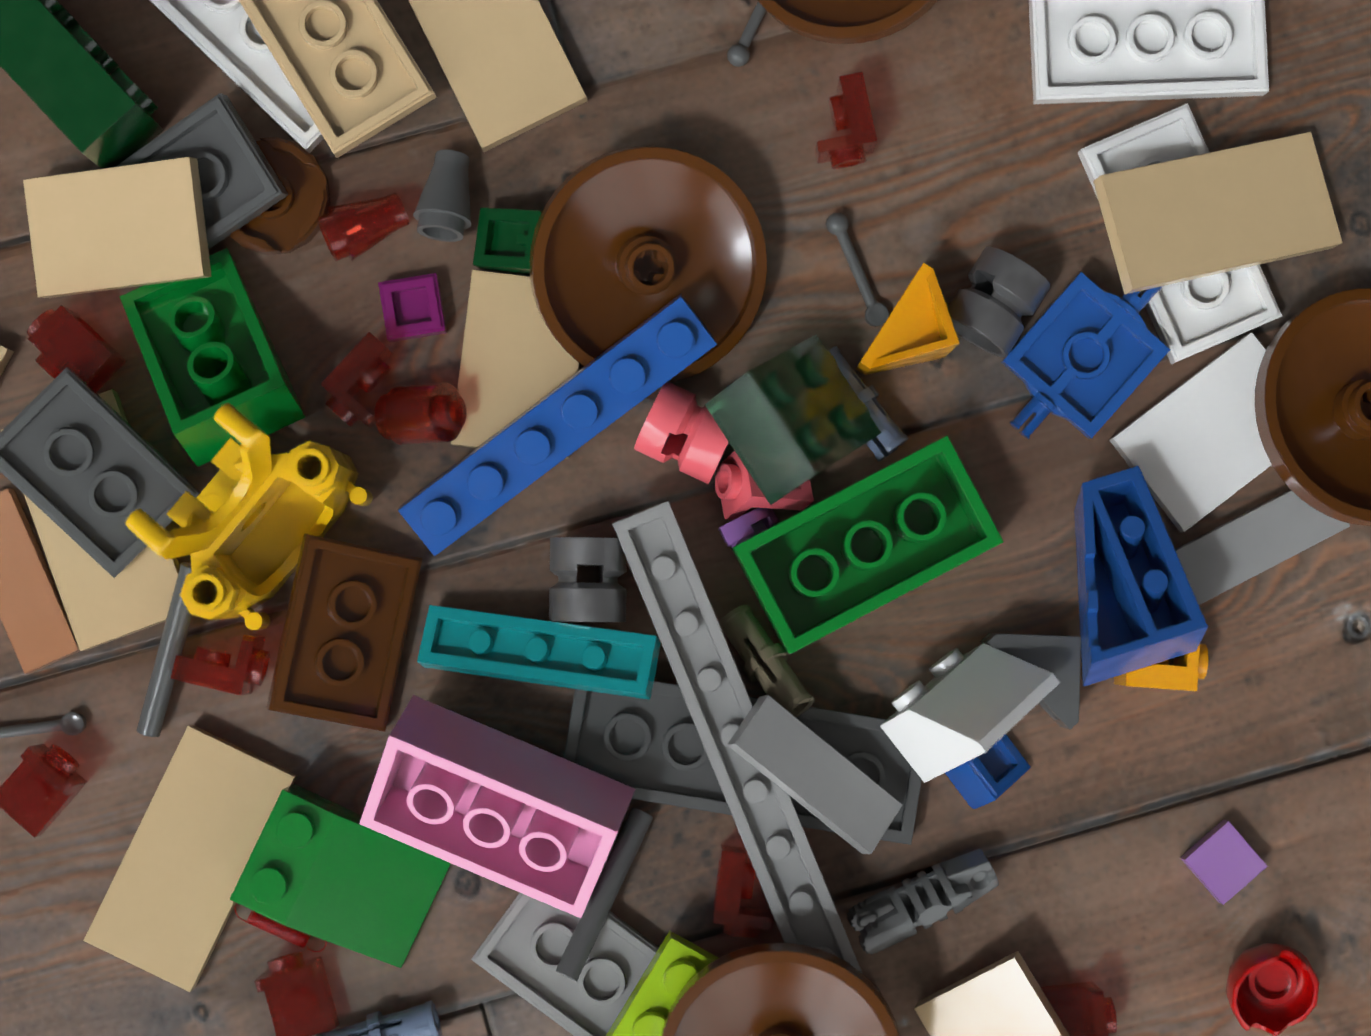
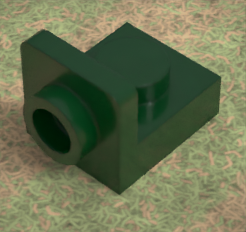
[473,208,542,273]

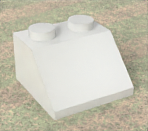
[880,643,1060,783]

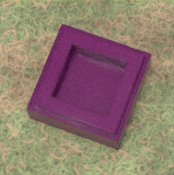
[378,273,447,342]

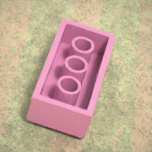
[359,695,635,918]

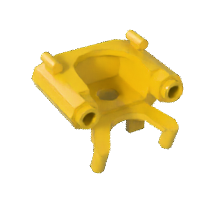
[126,403,373,630]

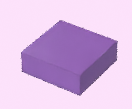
[1180,819,1267,905]

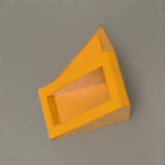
[856,262,960,375]

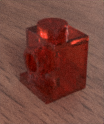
[27,305,127,392]

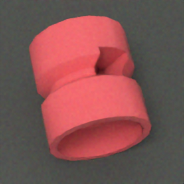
[634,382,741,485]

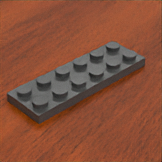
[564,681,922,845]

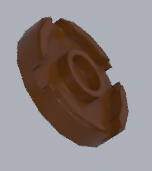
[229,137,331,255]

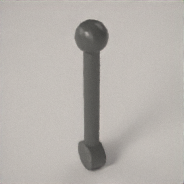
[727,2,766,67]
[826,212,889,327]
[0,712,86,738]

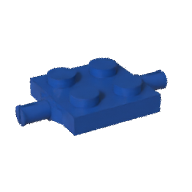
[1001,272,1171,439]

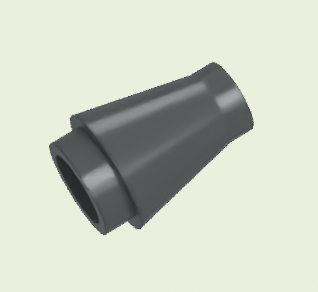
[413,150,471,242]

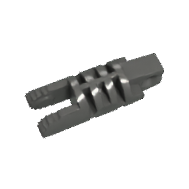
[846,849,999,955]

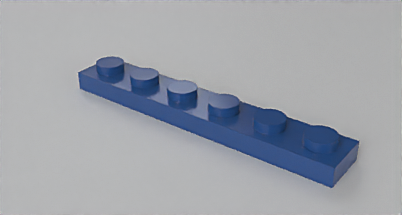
[398,294,717,556]

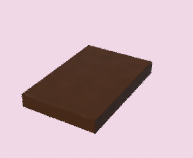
[266,534,422,732]

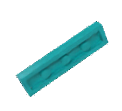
[417,605,661,700]

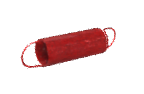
[235,903,327,952]

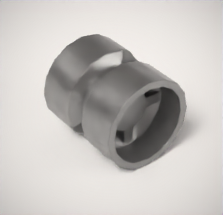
[947,246,1050,357]
[549,537,627,622]

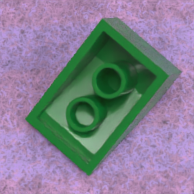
[119,248,306,467]
[230,784,451,968]

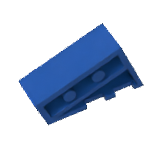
[1074,466,1208,687]

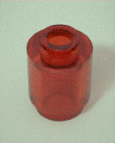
[375,382,467,445]

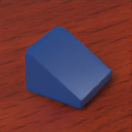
[945,734,1031,809]

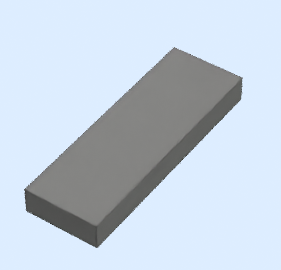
[1175,489,1350,605]
[727,695,902,854]

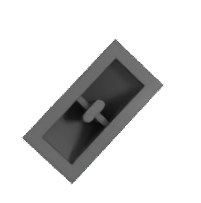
[980,633,1081,730]

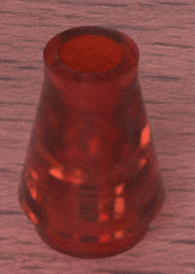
[317,192,409,262]

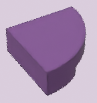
[718,508,779,549]

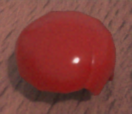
[1226,943,1320,1036]

